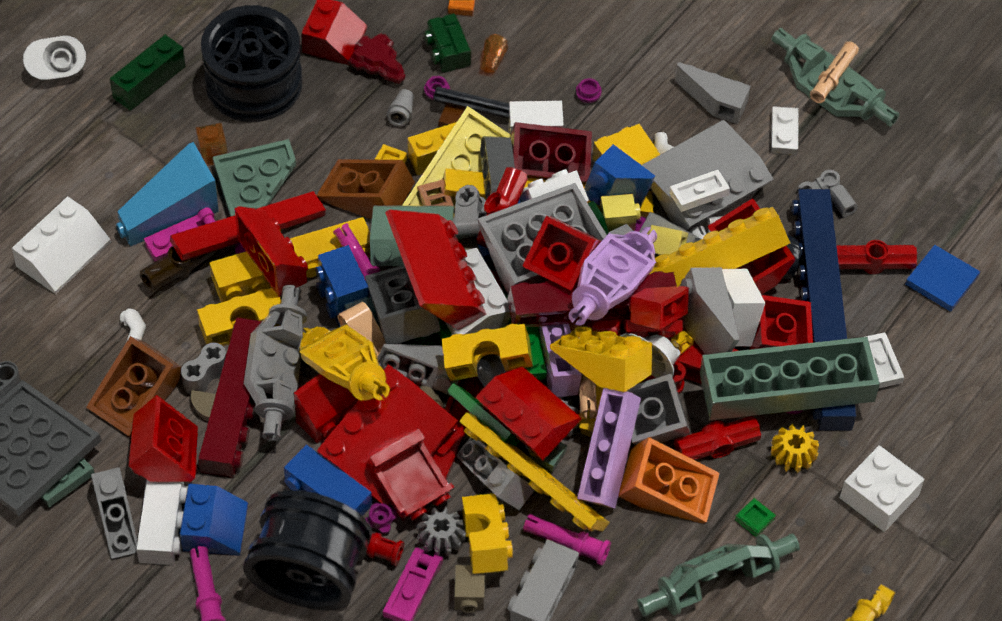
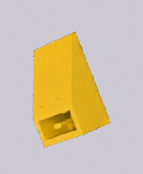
[550,326,652,392]

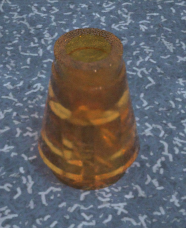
[481,34,508,74]

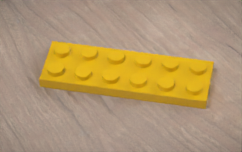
[460,412,610,532]

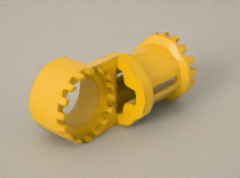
[845,584,895,621]

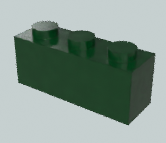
[109,34,186,111]

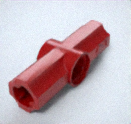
[476,167,528,248]
[836,240,917,275]
[674,416,761,460]

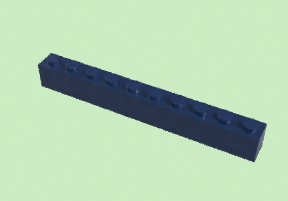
[791,189,856,431]

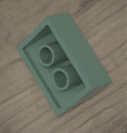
[370,206,455,266]

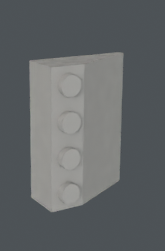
[642,120,773,231]
[478,183,607,295]

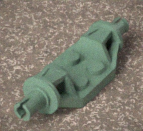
[772,28,900,127]
[637,534,800,617]

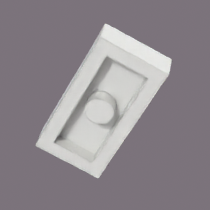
[771,106,798,155]
[669,170,730,212]
[866,332,904,388]

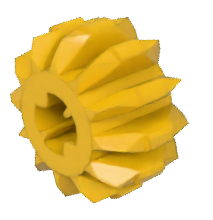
[771,424,819,474]

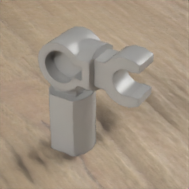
[798,170,858,218]

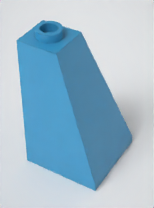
[116,142,219,247]

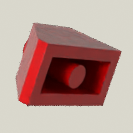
[629,286,689,330]

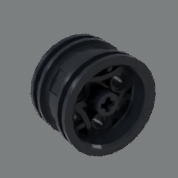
[201,5,302,122]
[243,490,373,611]

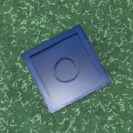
[905,245,980,312]

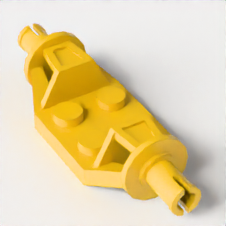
[299,324,390,400]

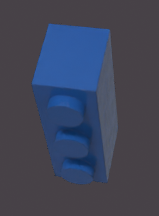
[284,444,372,516]

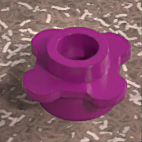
[365,503,397,534]

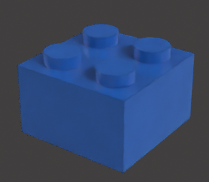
[315,245,369,327]

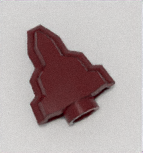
[348,33,406,84]

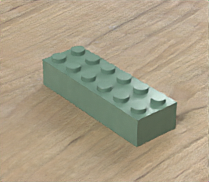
[699,337,880,420]

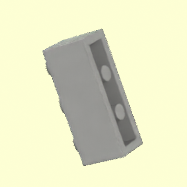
[507,539,579,621]

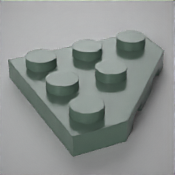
[213,139,296,217]

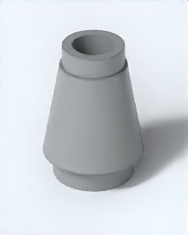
[387,89,414,127]

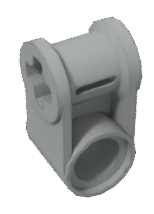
[453,185,487,239]

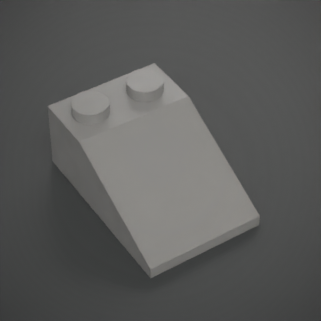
[679,267,740,355]

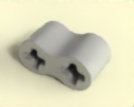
[181,343,226,395]

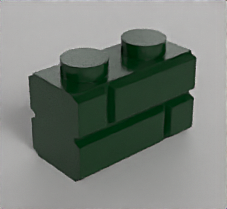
[424,14,471,73]

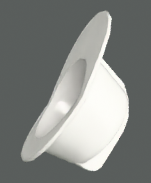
[23,36,86,80]
[620,333,680,378]

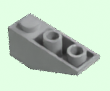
[675,62,751,124]
[377,344,459,396]
[456,437,534,510]
[91,467,138,559]

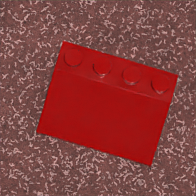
[385,210,486,330]
[317,364,458,507]

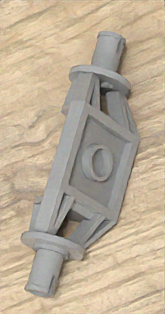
[244,285,307,441]

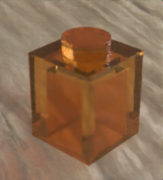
[195,123,227,166]

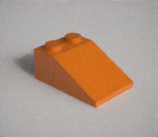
[618,437,719,524]

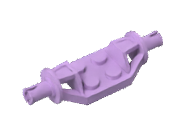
[569,227,657,325]

